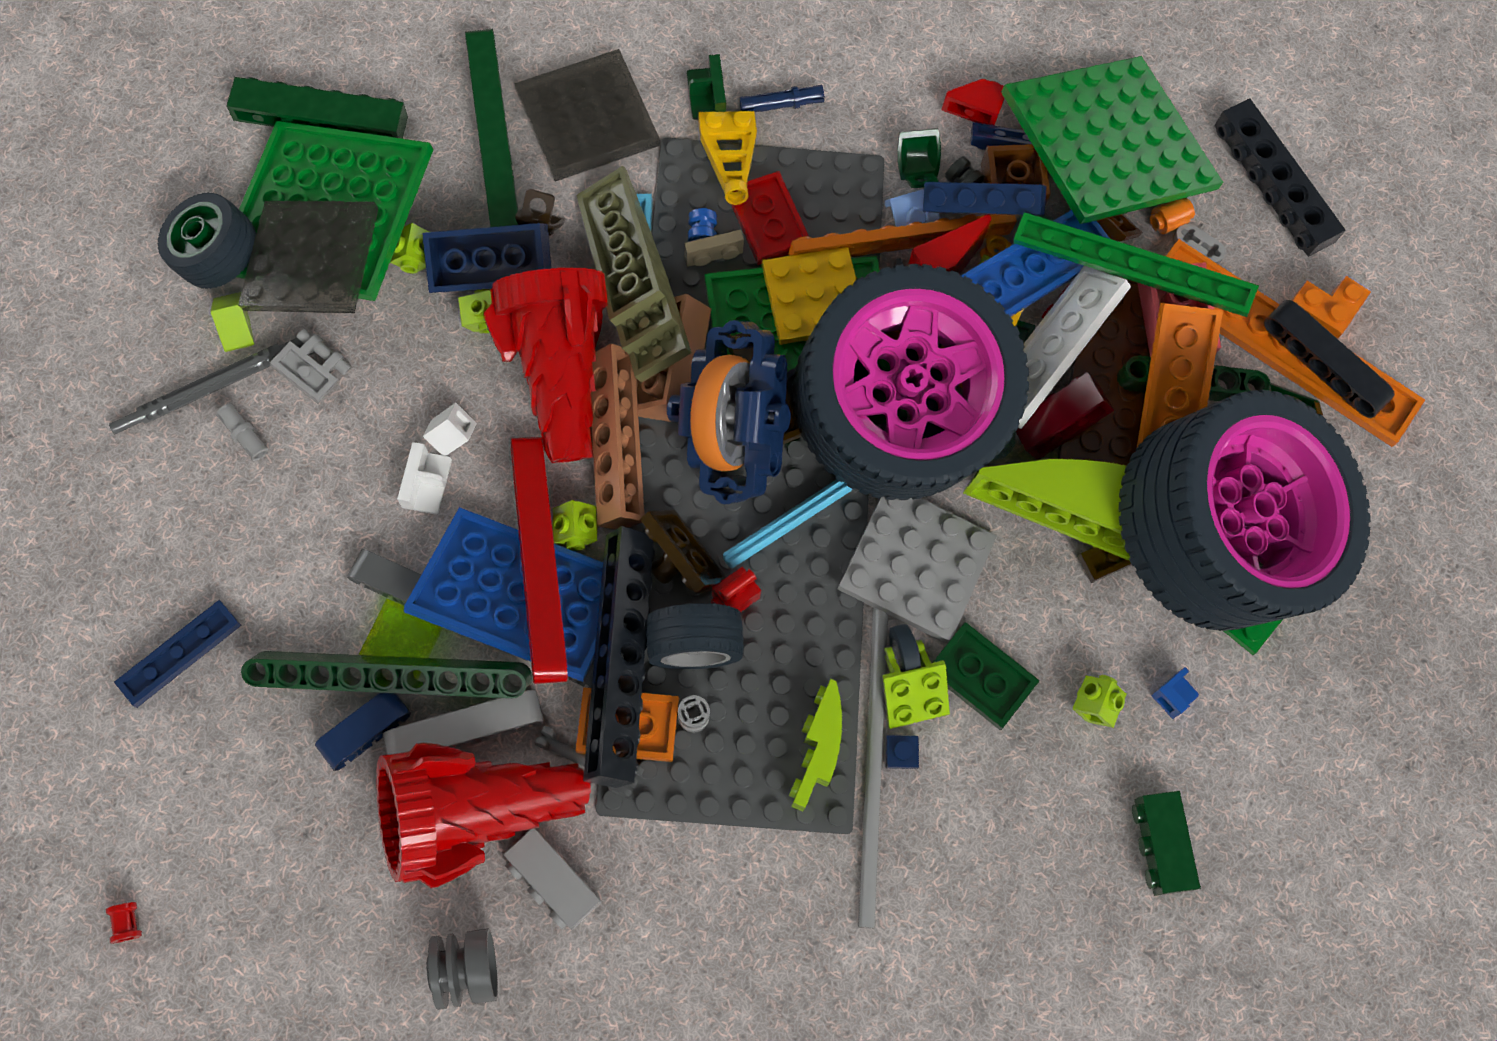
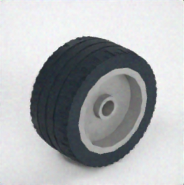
[646,604,744,669]

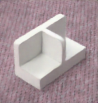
[397,442,452,514]

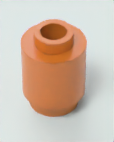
[1150,198,1195,234]

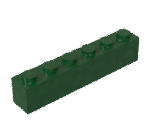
[226,77,408,139]

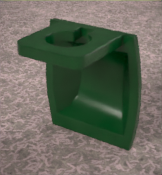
[897,128,941,188]

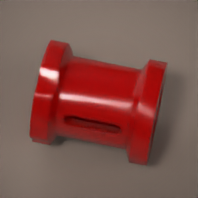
[106,902,142,944]

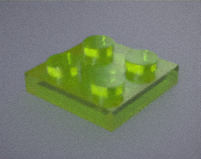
[358,598,443,680]

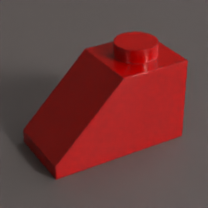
[942,78,1005,126]

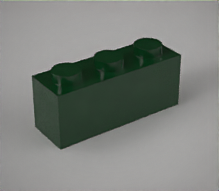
[1132,791,1201,896]

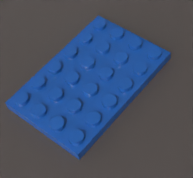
[404,507,603,682]

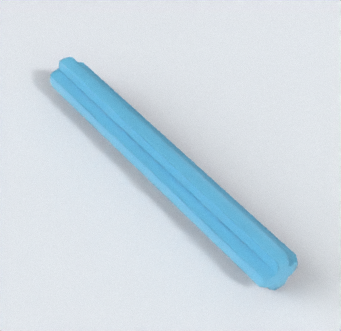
[723,480,852,568]

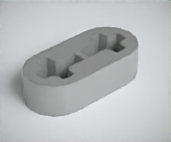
[1173,224,1226,264]

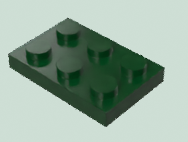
[932,622,1040,731]

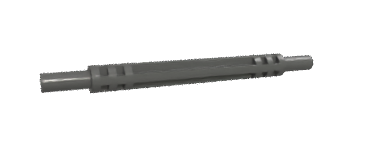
[109,338,304,435]

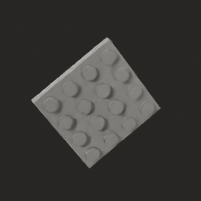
[837,497,997,644]

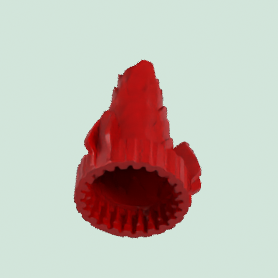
[484,268,608,463]
[376,742,591,888]

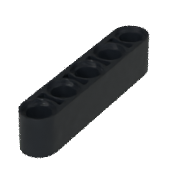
[1264,300,1395,418]

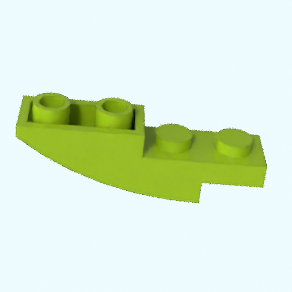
[789,679,842,812]

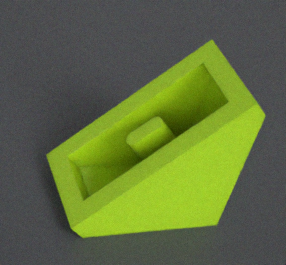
[210,291,255,352]

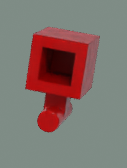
[711,566,762,613]

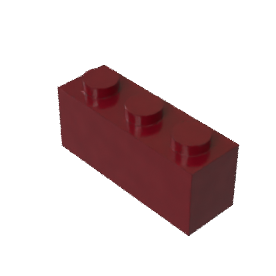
[1016,372,1114,460]

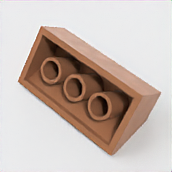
[636,294,711,422]

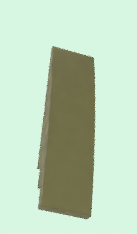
[576,166,692,383]

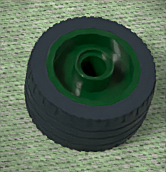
[157,192,257,289]

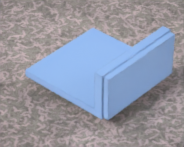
[885,189,940,227]

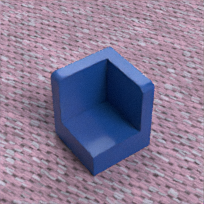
[1151,667,1199,719]

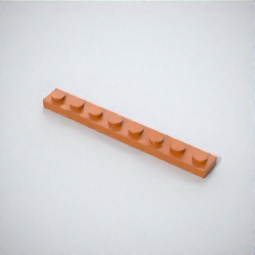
[788,214,1017,257]

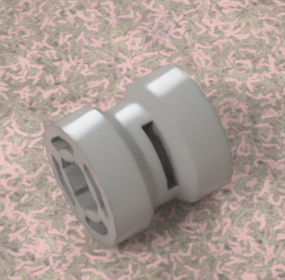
[678,695,710,733]

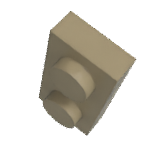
[684,229,744,267]

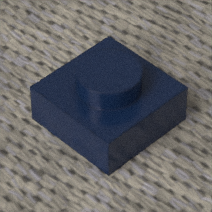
[886,735,919,769]

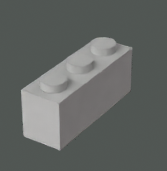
[504,828,602,931]

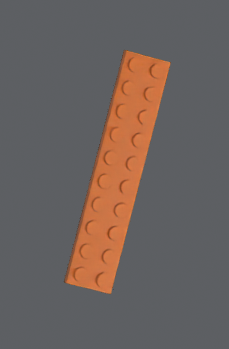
[1166,239,1425,447]

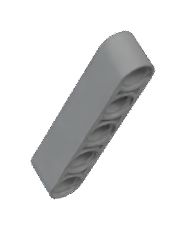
[383,690,544,754]

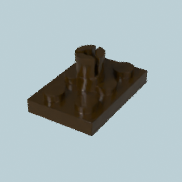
[640,510,727,593]

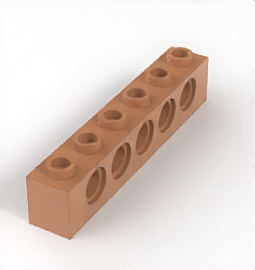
[591,344,644,530]

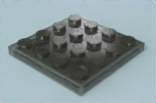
[514,49,660,182]
[238,201,379,313]

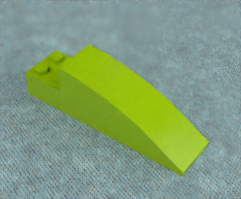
[963,459,1131,560]

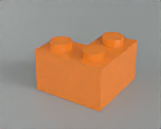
[1291,276,1371,339]

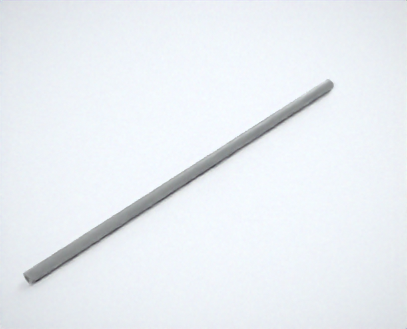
[858,423,888,929]

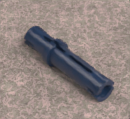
[739,84,825,112]

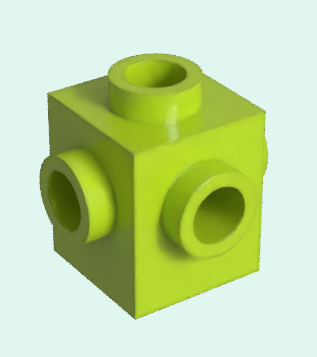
[390,223,430,274]
[458,289,492,333]
[552,500,598,551]
[1072,675,1127,728]

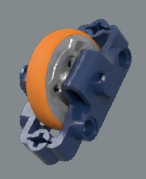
[667,320,791,505]

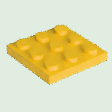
[762,247,856,345]

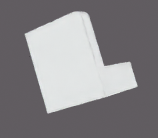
[423,403,477,456]

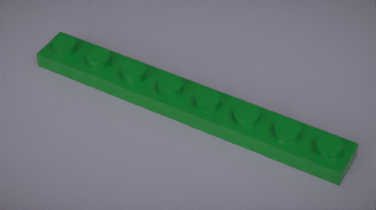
[1014,212,1259,317]

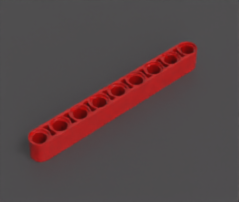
[511,437,568,684]

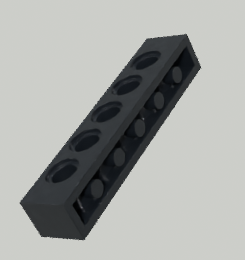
[1214,98,1346,257]

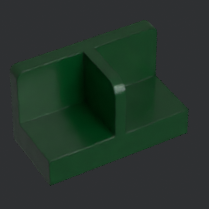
[687,54,726,120]

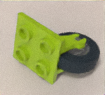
[882,624,950,729]

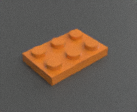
[575,687,679,762]

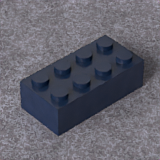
[422,223,552,293]

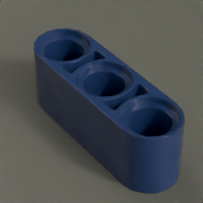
[315,693,411,771]

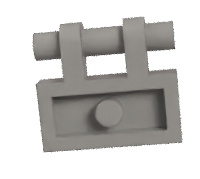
[270,328,351,404]

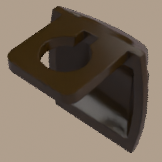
[515,189,565,236]

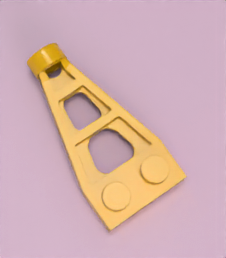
[698,111,757,205]

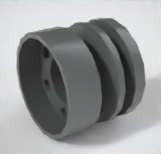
[426,928,498,1010]

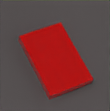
[731,171,809,265]

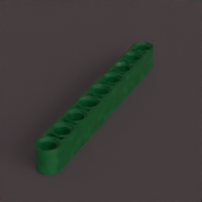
[465,28,518,227]
[241,651,532,699]

